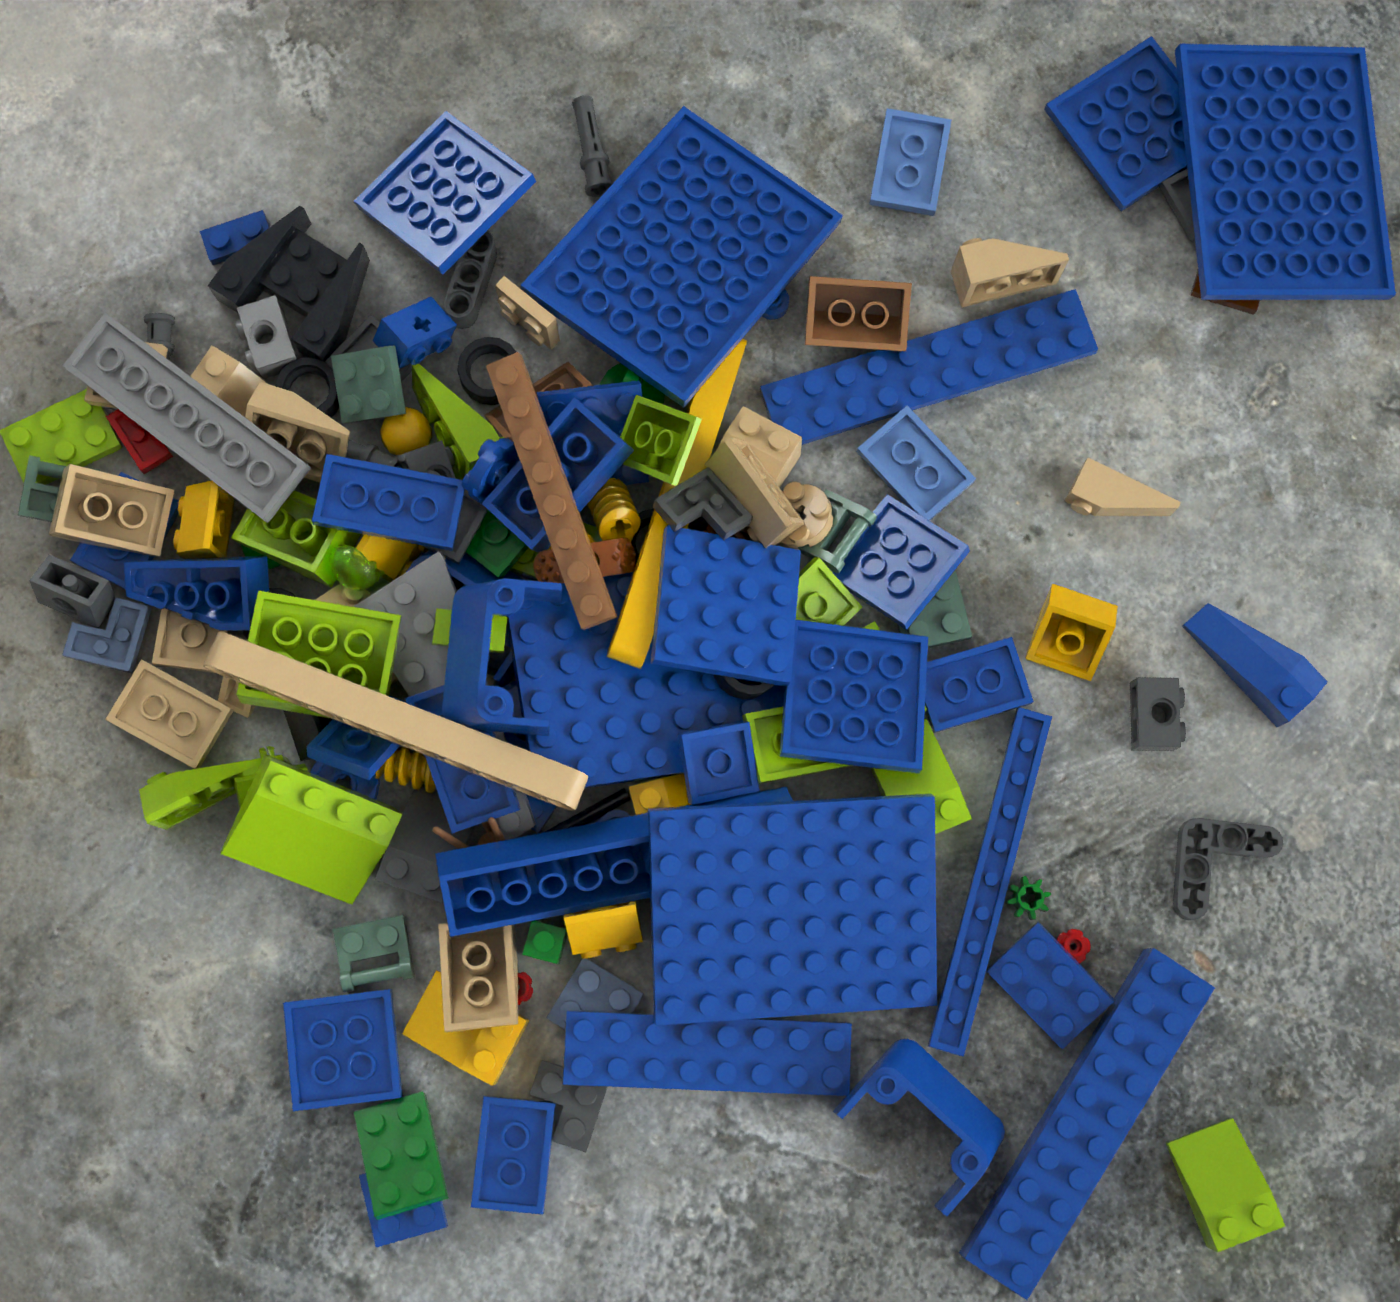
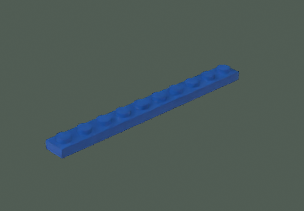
[928,707,1052,1057]

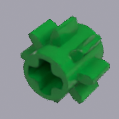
[1005,876,1051,920]

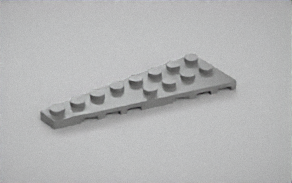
[354,551,536,840]

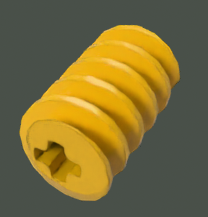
[588,478,640,542]
[376,746,436,793]

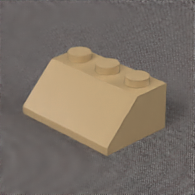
[190,346,268,417]
[705,437,804,548]

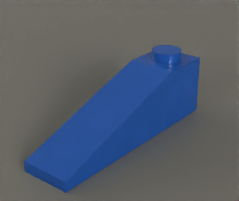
[123,556,269,630]
[1182,603,1328,727]

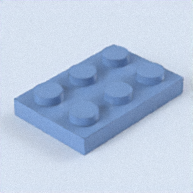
[869,108,952,216]
[856,405,976,521]

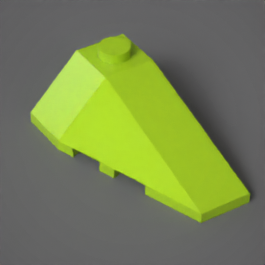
[412,363,504,480]
[139,755,291,830]

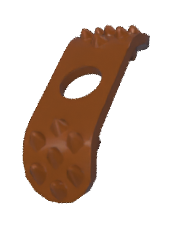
[533,538,636,583]

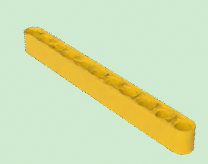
[607,338,747,669]

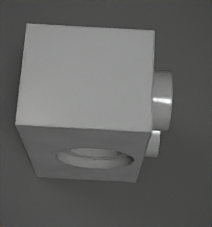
[235,295,299,380]

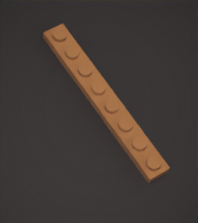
[486,352,617,630]

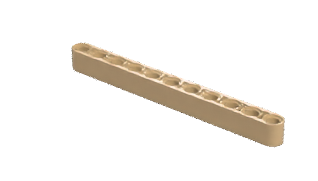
[203,632,589,811]

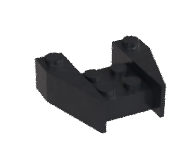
[208,206,370,362]

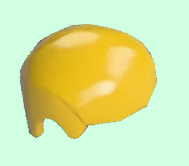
[380,407,432,456]

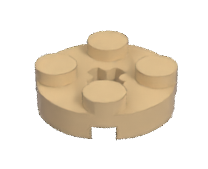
[778,482,833,550]

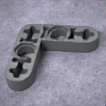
[1173,818,1283,920]

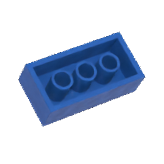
[482,397,634,553]

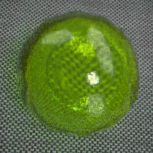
[329,544,385,591]

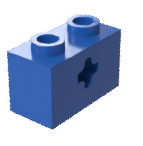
[372,297,457,369]

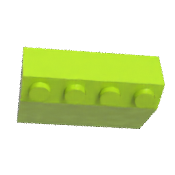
[236,591,401,718]
[220,754,403,905]

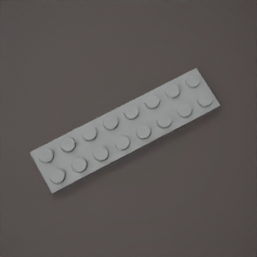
[63,313,311,523]

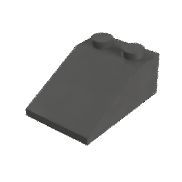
[375,785,476,904]

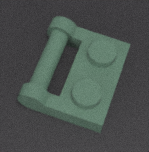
[18,455,100,522]
[798,489,877,573]
[333,915,414,992]

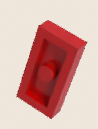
[106,409,173,475]

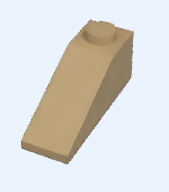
[1065,458,1181,516]

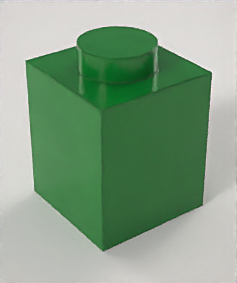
[522,920,567,965]

